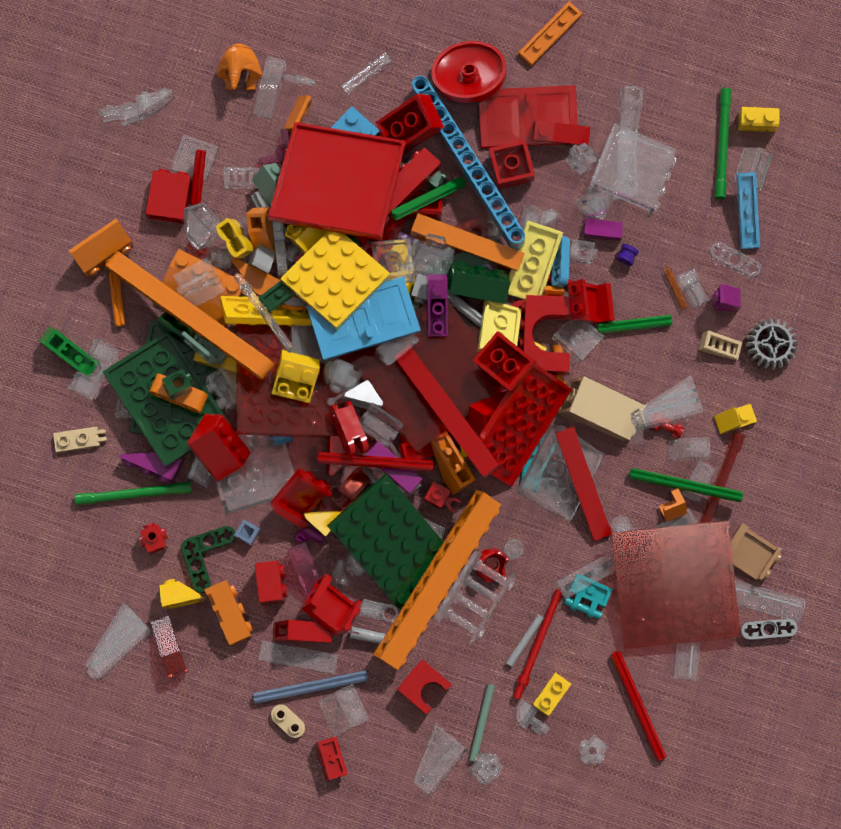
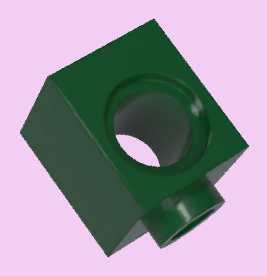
[162,369,193,401]

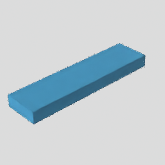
[736,172,760,249]

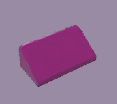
[583,218,623,241]

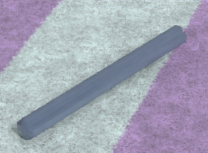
[253,671,369,703]

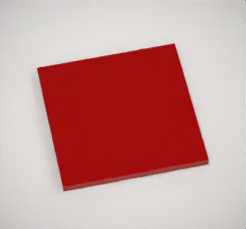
[268,122,406,240]

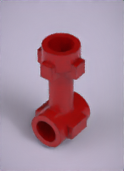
[647,413,684,438]

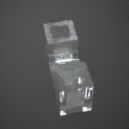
[67,338,120,401]

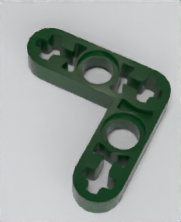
[181,526,236,593]

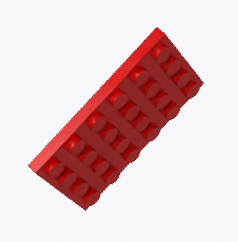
[465,364,572,487]

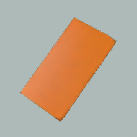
[284,95,312,133]

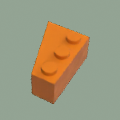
[205,580,253,646]

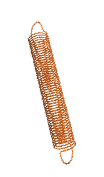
[664,263,689,314]

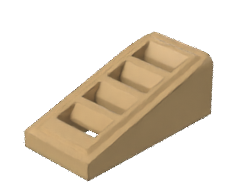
[699,330,742,361]

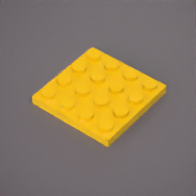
[280,231,391,330]

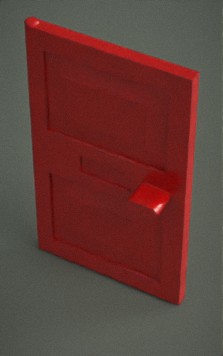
[479,85,578,149]

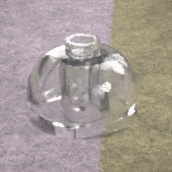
[575,186,613,220]
[323,358,363,393]

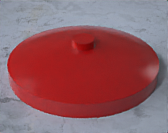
[432,41,507,103]

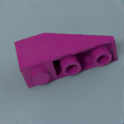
[426,274,448,337]
[120,452,183,484]

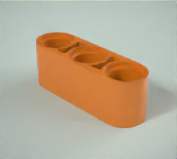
[149,374,209,413]

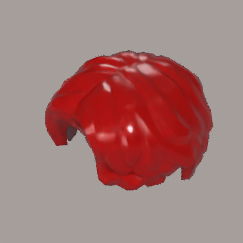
[475,548,509,583]

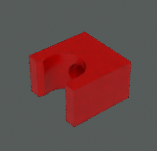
[397,659,452,715]

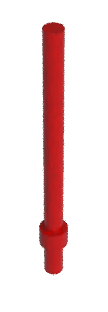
[513,589,563,700]

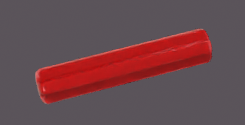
[190,149,206,206]

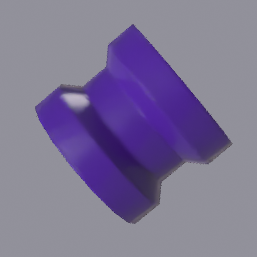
[616,244,639,266]

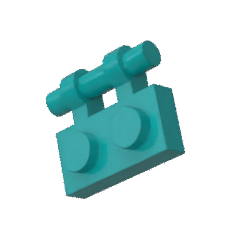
[564,573,613,620]

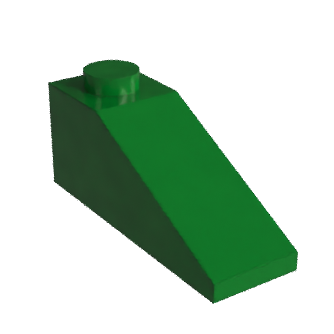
[38,326,99,378]

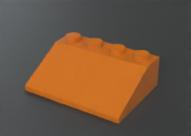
[154,249,248,328]

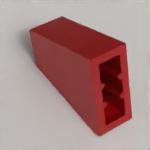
[273,620,334,643]

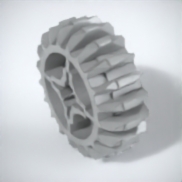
[746,318,798,370]

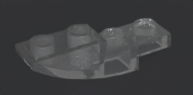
[99,88,174,126]

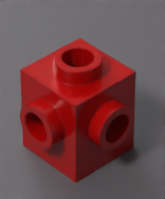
[139,523,168,554]

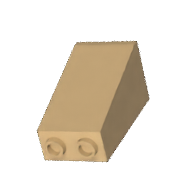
[557,376,644,441]

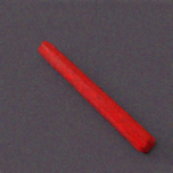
[317,452,434,472]
[611,651,667,761]

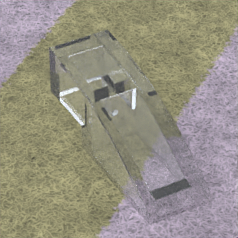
[253,56,287,119]

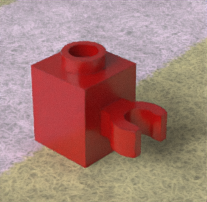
[424,482,461,513]

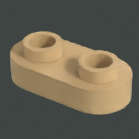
[271,705,305,738]

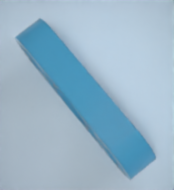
[551,236,570,288]

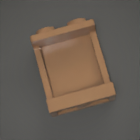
[720,523,782,582]

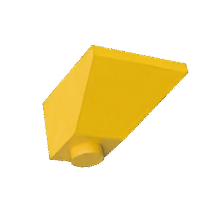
[159,579,204,610]

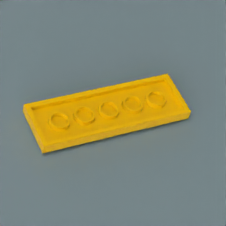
[220,296,313,327]

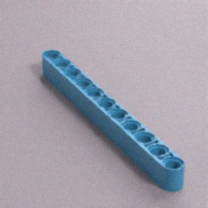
[412,76,525,250]

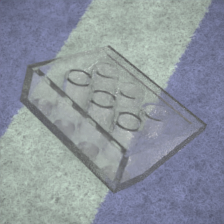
[517,425,604,521]
[216,438,294,514]

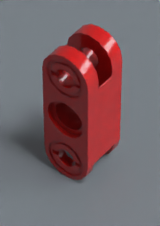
[330,400,369,457]

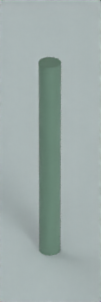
[469,684,495,762]

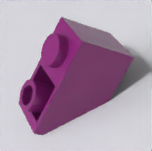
[712,284,741,311]

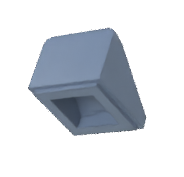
[234,519,261,547]

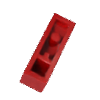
[532,120,590,146]

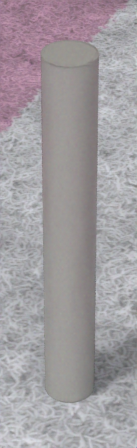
[506,614,544,667]

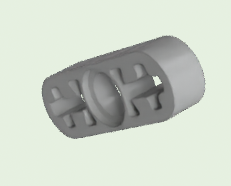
[740,619,798,640]

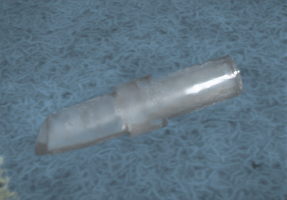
[281,74,315,87]

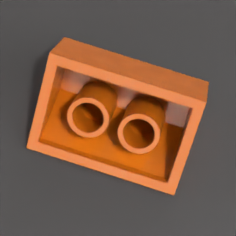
[69,218,134,277]

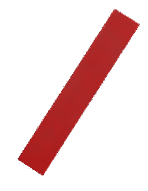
[555,426,612,541]

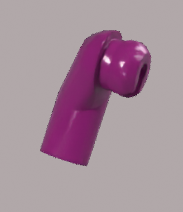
[296,527,325,544]

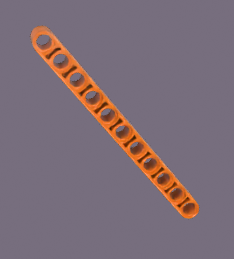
[105,251,274,380]

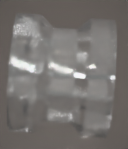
[504,539,524,560]

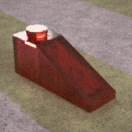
[151,615,188,677]

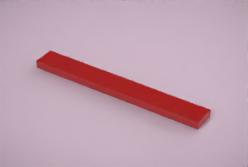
[394,345,500,478]

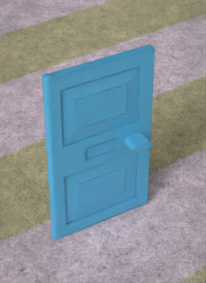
[306,276,421,361]

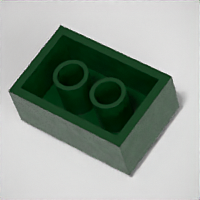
[447,261,510,304]

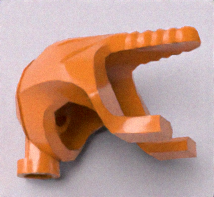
[216,43,263,90]

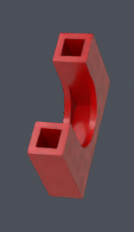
[520,295,571,376]

